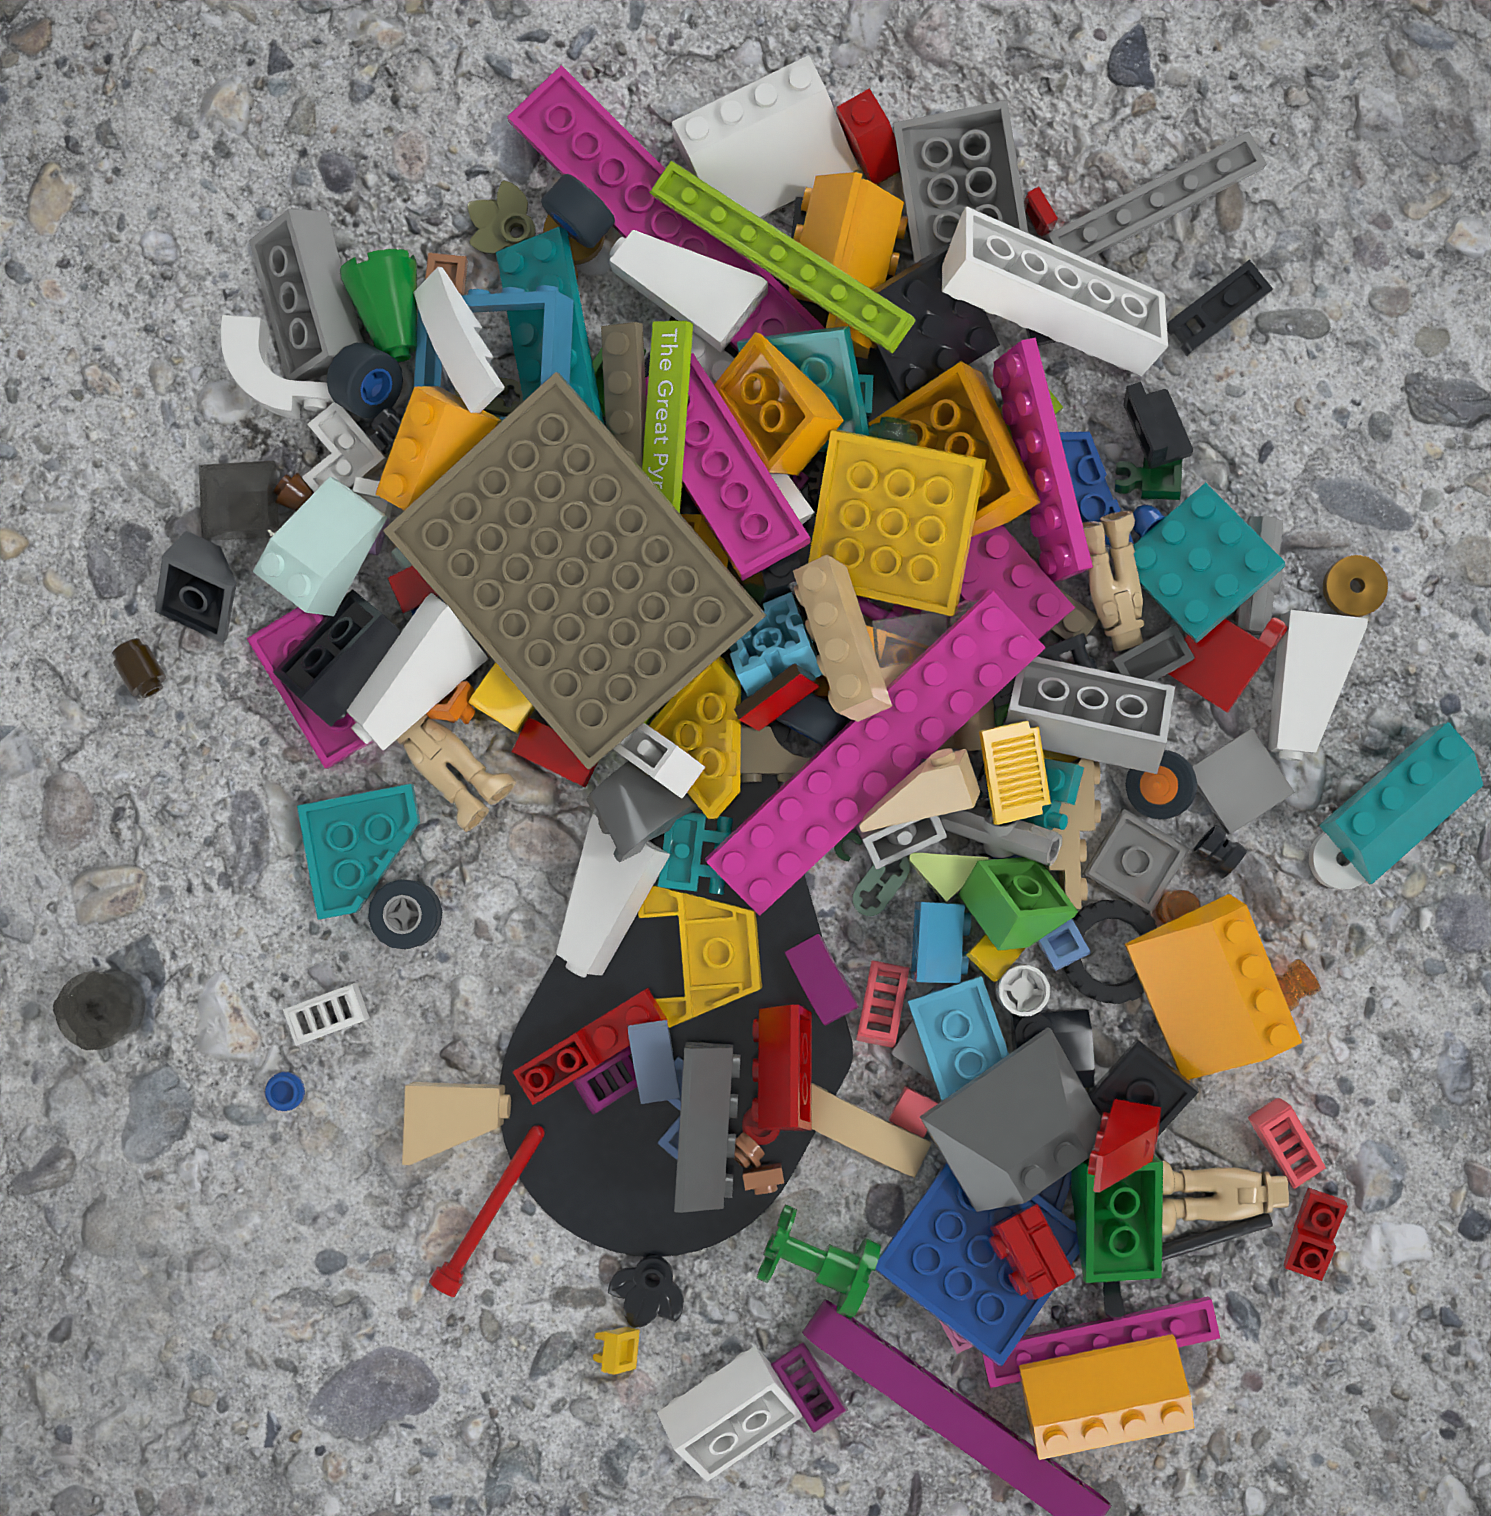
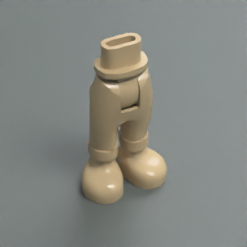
[1082,511,1145,651]
[397,714,516,832]
[1162,1161,1289,1235]

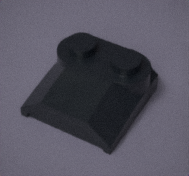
[1010,1009,1095,1088]

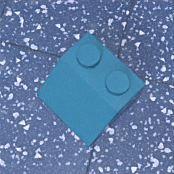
[910,901,971,983]

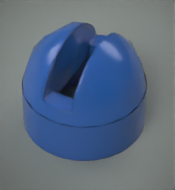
[1133,504,1165,538]

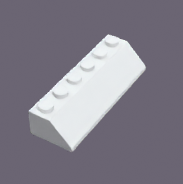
[942,206,1168,376]

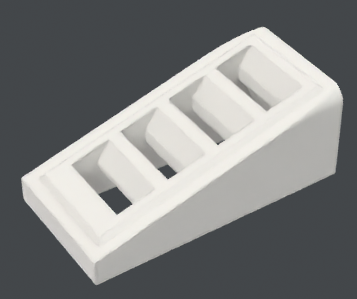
[283,983,370,1046]

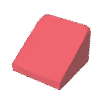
[888,1085,940,1138]

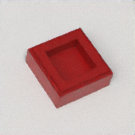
[1024,186,1058,237]

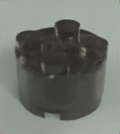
[53,968,146,1050]

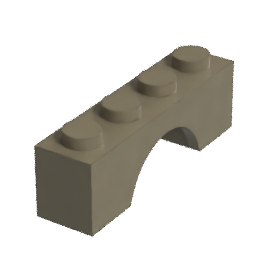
[740,727,812,783]

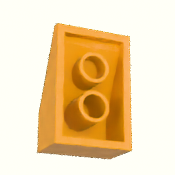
[714,332,844,475]

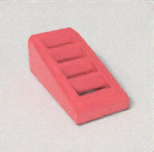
[856,960,910,1048]
[1248,1098,1326,1189]

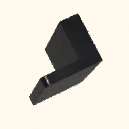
[1123,382,1193,469]

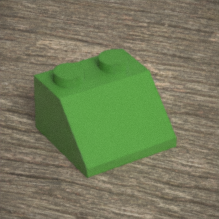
[959,857,1078,951]

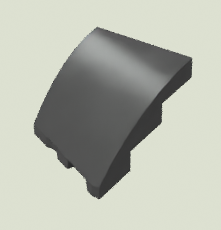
[586,761,699,863]

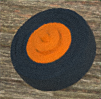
[1125,750,1197,820]

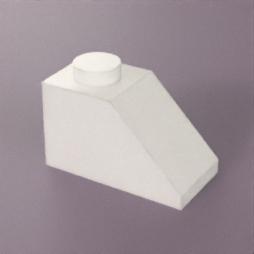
[613,723,705,798]

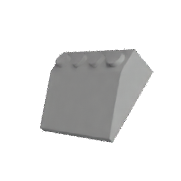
[893,100,1028,263]

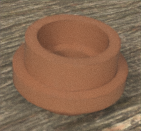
[733,1132,765,1169]

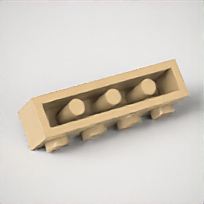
[793,555,892,722]

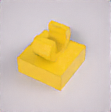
[593,1326,640,1375]

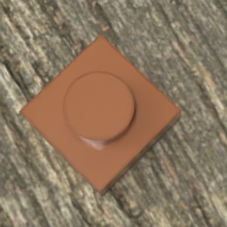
[425,253,468,295]
[743,1162,784,1195]

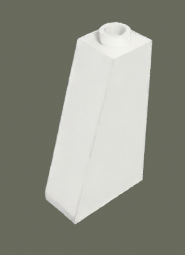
[609,230,768,353]
[347,593,488,751]
[1267,610,1368,761]
[556,814,670,978]

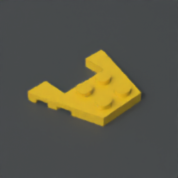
[638,885,762,1028]

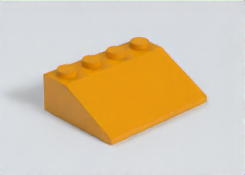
[869,361,1041,537]
[1124,894,1303,1080]

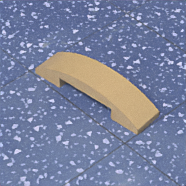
[812,1083,932,1178]

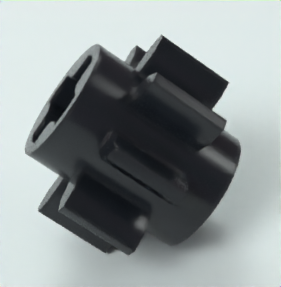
[370,407,406,454]

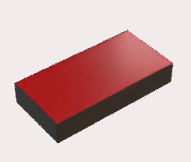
[734,663,819,731]

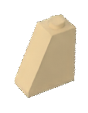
[402,1082,511,1165]

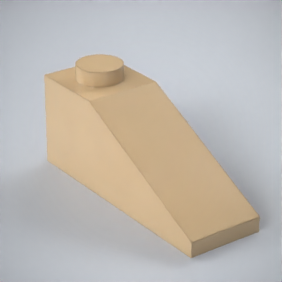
[859,748,980,832]

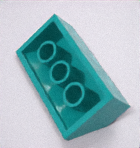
[1319,722,1484,885]

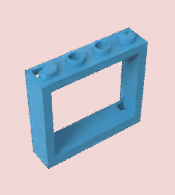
[414,285,574,422]

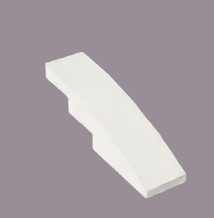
[413,267,505,413]

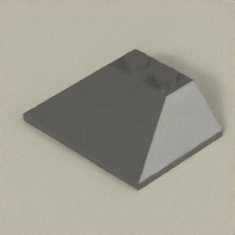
[920,1027,1102,1212]

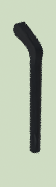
[1103,1213,1273,1320]

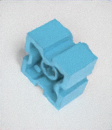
[729,592,823,697]

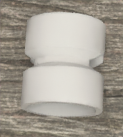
[993,963,1050,1016]

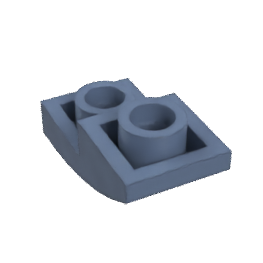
[628,1020,680,1104]

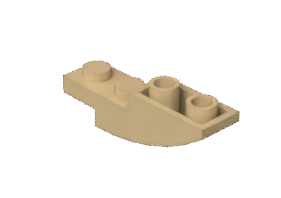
[1044,757,1101,909]

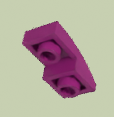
[785,934,859,1026]

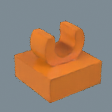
[426,681,476,724]

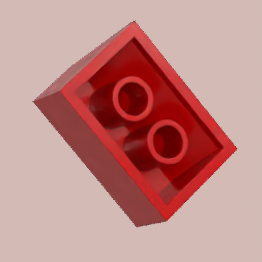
[752,1005,812,1131]

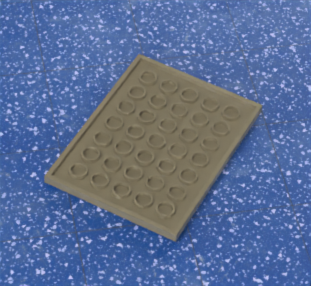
[383,372,767,770]

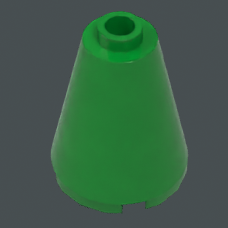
[339,249,417,363]

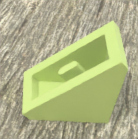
[907,852,988,902]

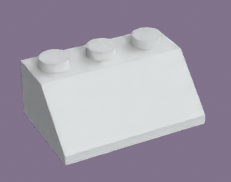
[657,1346,803,1482]

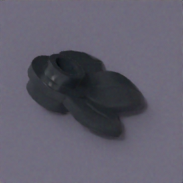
[608,1255,684,1328]

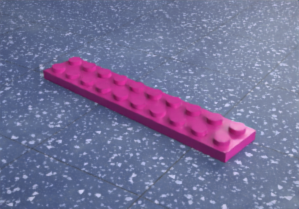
[507,65,825,353]
[705,589,1046,916]

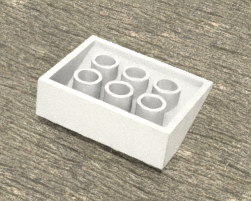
[672,55,858,219]

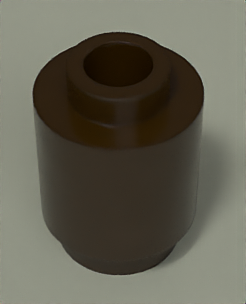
[112,638,166,698]

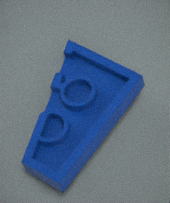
[1059,432,1134,547]

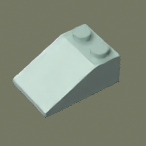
[253,477,388,616]

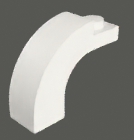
[221,315,334,420]

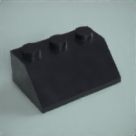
[273,589,401,727]

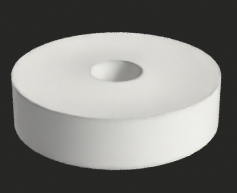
[1309,832,1366,890]

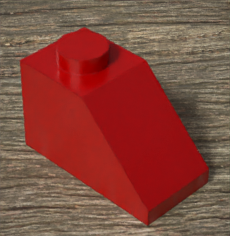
[836,88,900,185]

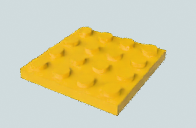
[808,430,986,616]

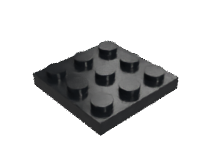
[870,242,1000,402]

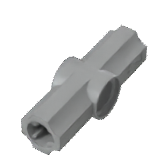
[1234,516,1283,635]
[941,805,1062,866]

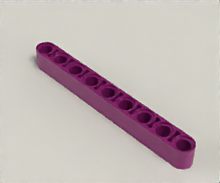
[802,1299,1112,1516]

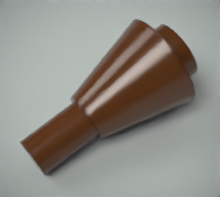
[273,472,314,511]

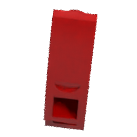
[513,988,668,1105]

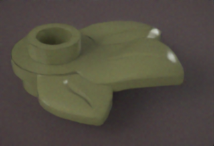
[467,180,536,254]

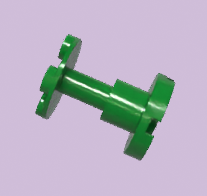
[756,1204,881,1318]

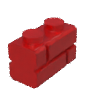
[989,1204,1076,1300]

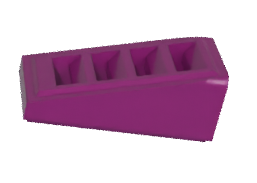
[573,1046,638,1115]
[771,1342,848,1433]

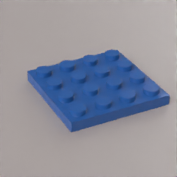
[875,1163,1079,1366]

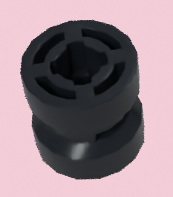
[1192,825,1247,879]

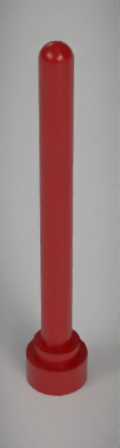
[429,1125,545,1297]

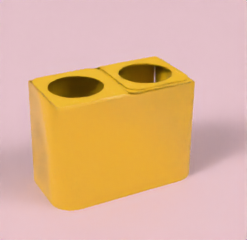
[468,662,535,734]

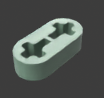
[852,856,910,916]

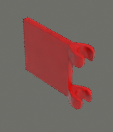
[1168,617,1288,713]

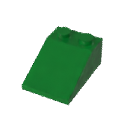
[1071,1155,1163,1283]

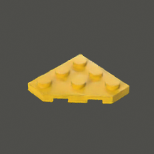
[649,656,741,819]

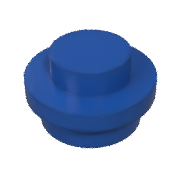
[265,1072,305,1111]

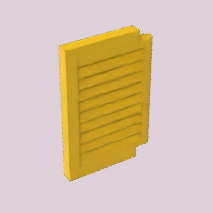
[979,721,1051,825]

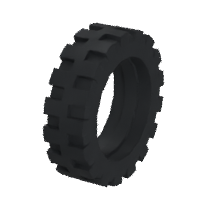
[1061,900,1157,1004]

